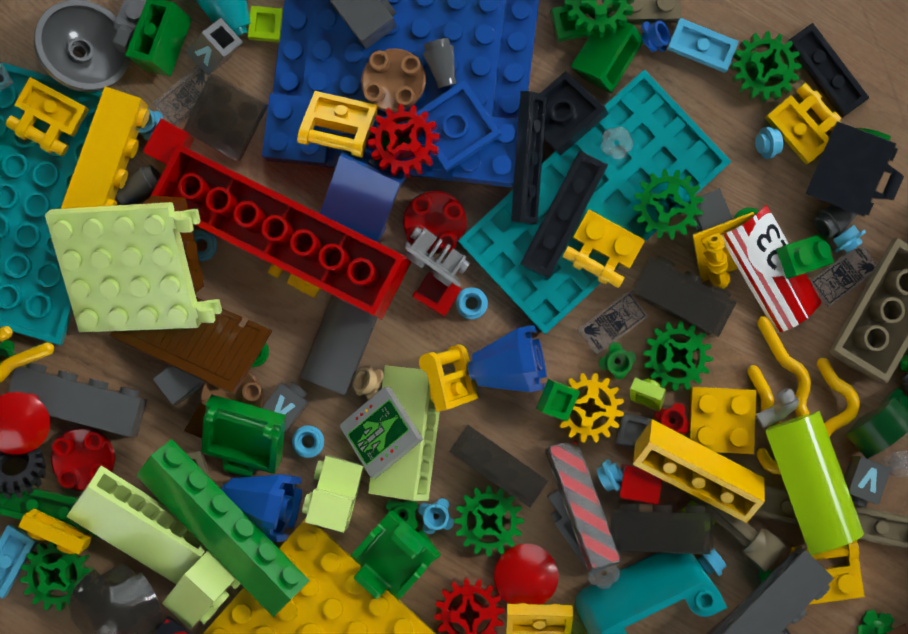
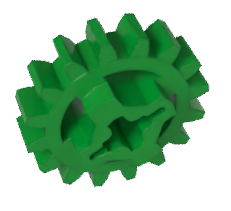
[565,0,634,38]
[730,31,802,102]
[633,169,704,240]
[641,321,713,391]
[454,485,524,557]
[20,541,94,611]

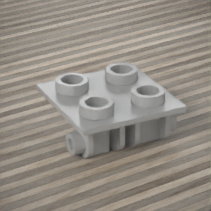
[404,226,470,287]

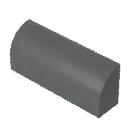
[300,295,377,395]

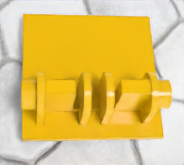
[693,212,755,289]

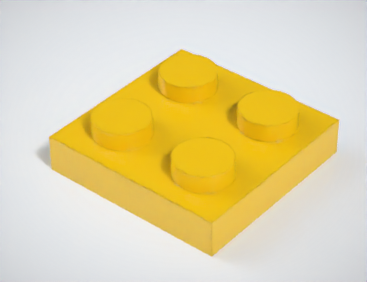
[688,387,756,454]

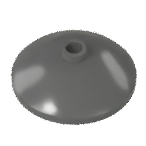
[34,0,130,92]

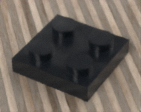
[539,71,608,156]

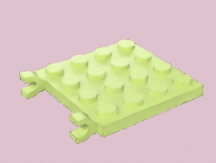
[45,202,222,332]

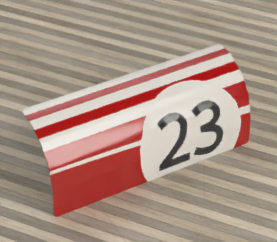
[721,205,821,333]

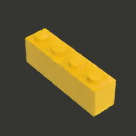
[61,86,150,209]
[633,419,765,523]

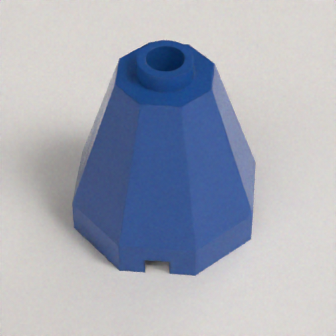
[468,325,547,392]
[221,474,303,542]

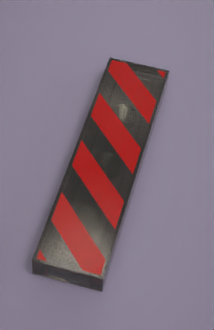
[545,440,621,572]

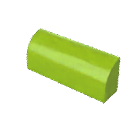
[765,410,864,555]

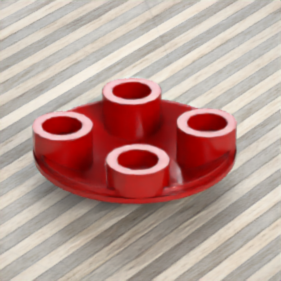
[403,191,467,253]
[0,392,50,455]
[51,427,115,491]
[494,544,559,605]

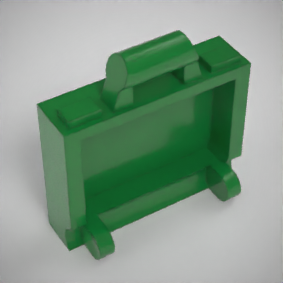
[201,394,286,477]

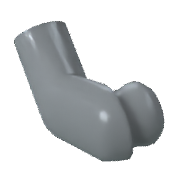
[756,389,799,429]

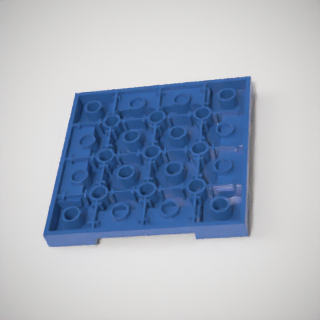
[262,0,539,187]

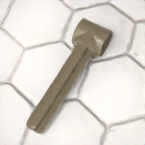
[678,488,786,572]

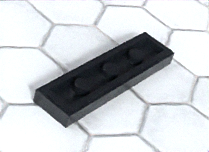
[511,91,547,225]
[520,150,608,279]

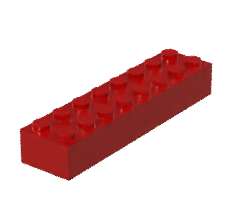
[150,144,412,320]

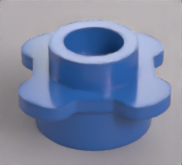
[642,21,671,52]

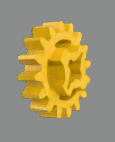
[559,373,624,442]

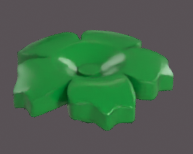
[857,609,895,634]

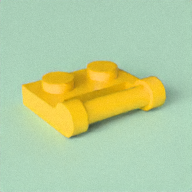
[297,91,377,158]
[419,344,479,412]
[790,540,865,605]

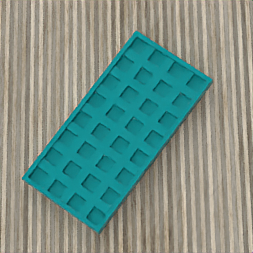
[458,69,732,335]

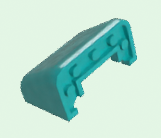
[575,544,727,634]

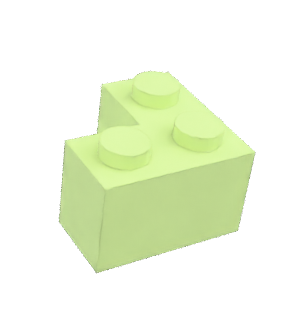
[302,455,364,533]
[162,550,241,630]

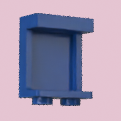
[320,149,406,242]

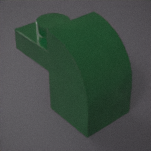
[846,387,908,459]

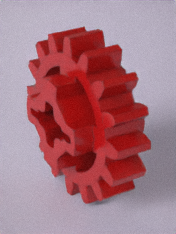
[368,104,440,178]
[434,577,505,634]

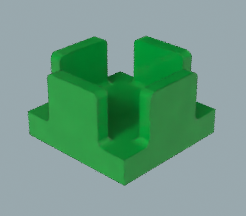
[351,510,440,600]

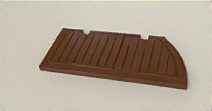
[109,297,272,395]

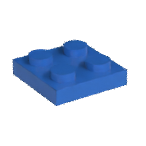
[417,80,502,172]

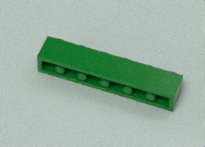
[136,439,310,617]

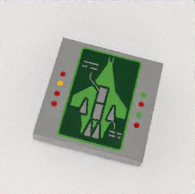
[339,387,424,478]

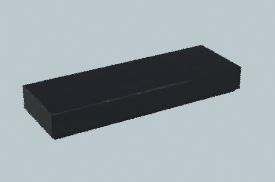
[785,23,870,118]

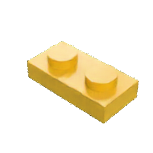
[19,508,93,555]
[506,603,573,634]

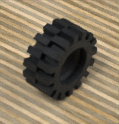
[0,448,46,498]

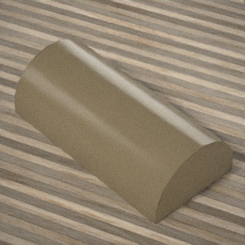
[829,238,908,383]

